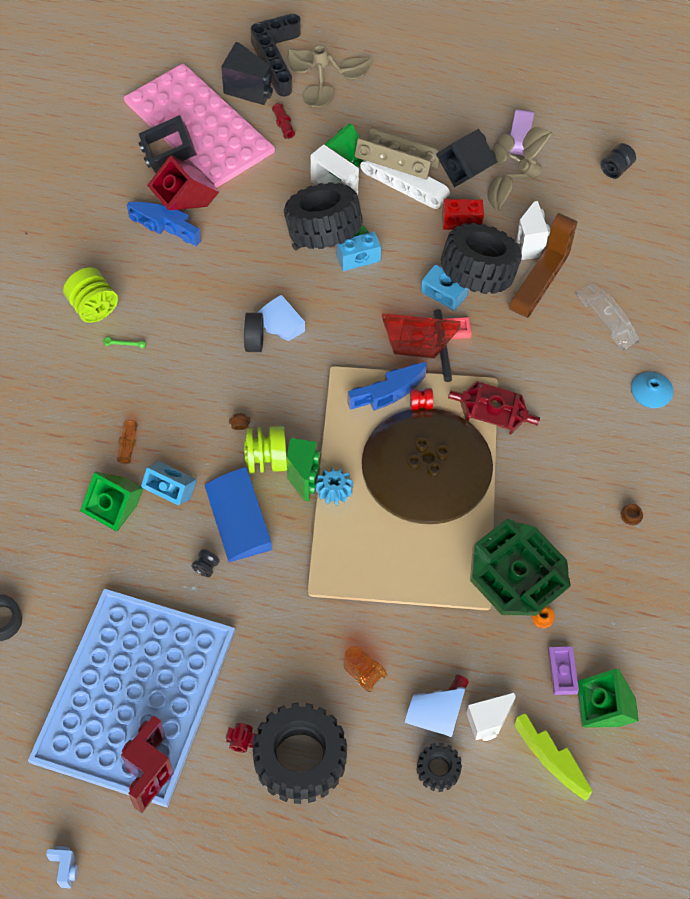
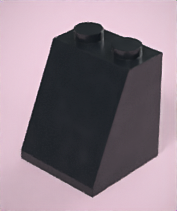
[221,42,273,105]
[436,129,497,188]

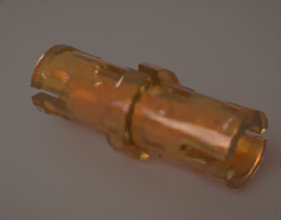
[117,420,138,464]

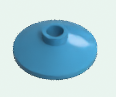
[631,372,674,408]

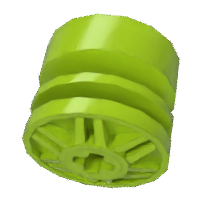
[63,267,118,323]
[244,425,287,474]

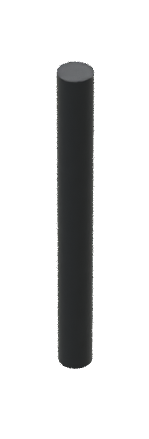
[433,309,452,382]

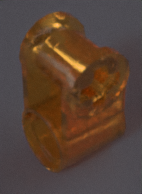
[343,646,388,692]

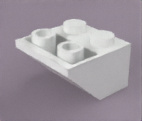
[516,201,550,260]

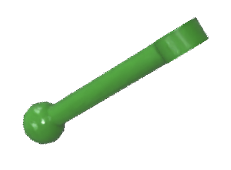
[103,337,146,348]

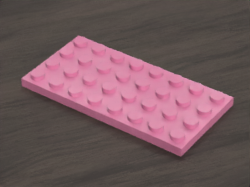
[124,63,275,188]

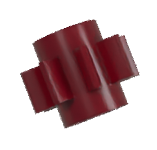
[226,723,256,753]

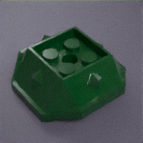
[470,519,571,616]

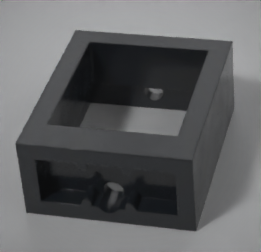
[138,115,197,173]

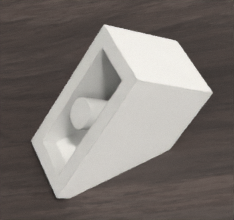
[466,693,516,741]

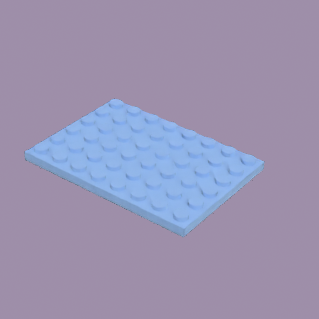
[28,589,235,808]

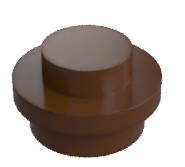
[229,413,250,430]
[621,504,643,526]

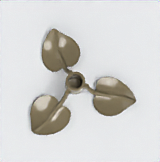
[288,45,372,107]
[488,127,552,211]

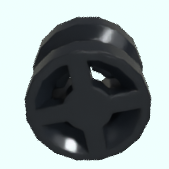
[191,549,220,577]

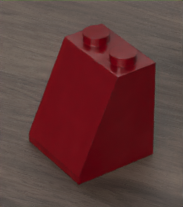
[147,155,219,211]

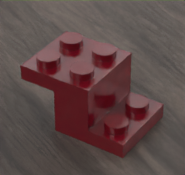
[121,715,174,813]

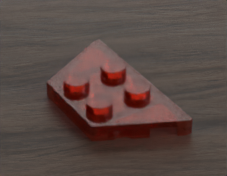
[382,313,461,359]

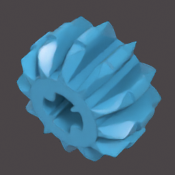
[316,467,353,506]

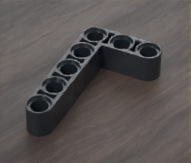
[251,14,301,97]

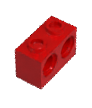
[442,199,484,230]

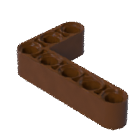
[509,213,578,318]

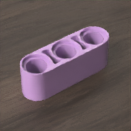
[510,109,534,156]

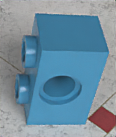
[336,232,381,271]
[421,264,469,311]
[141,462,197,505]

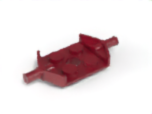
[448,381,540,435]

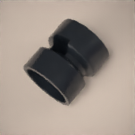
[600,143,637,179]

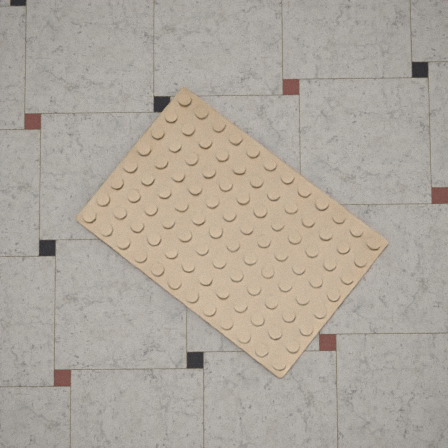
[308,366,498,610]

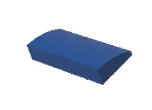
[205,467,272,562]

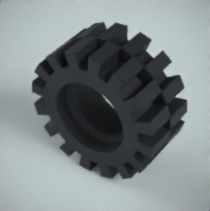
[416,743,462,792]

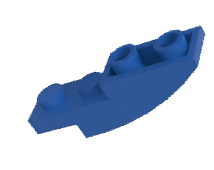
[127,202,201,247]
[348,362,427,411]

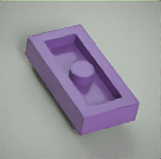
[548,646,579,695]

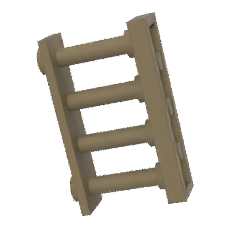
[354,127,442,180]

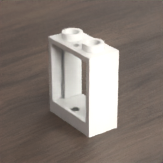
[311,145,359,195]

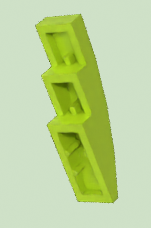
[514,713,593,801]

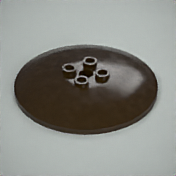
[362,408,493,524]

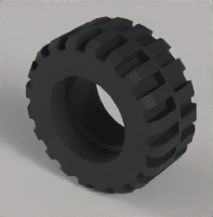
[284,182,363,249]
[440,223,522,294]
[252,702,347,804]

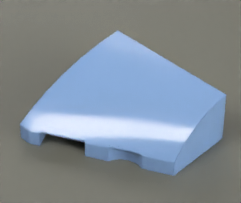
[257,295,305,341]
[405,687,465,737]

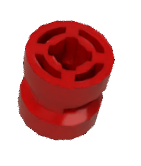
[410,388,433,410]

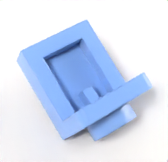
[46,846,78,888]

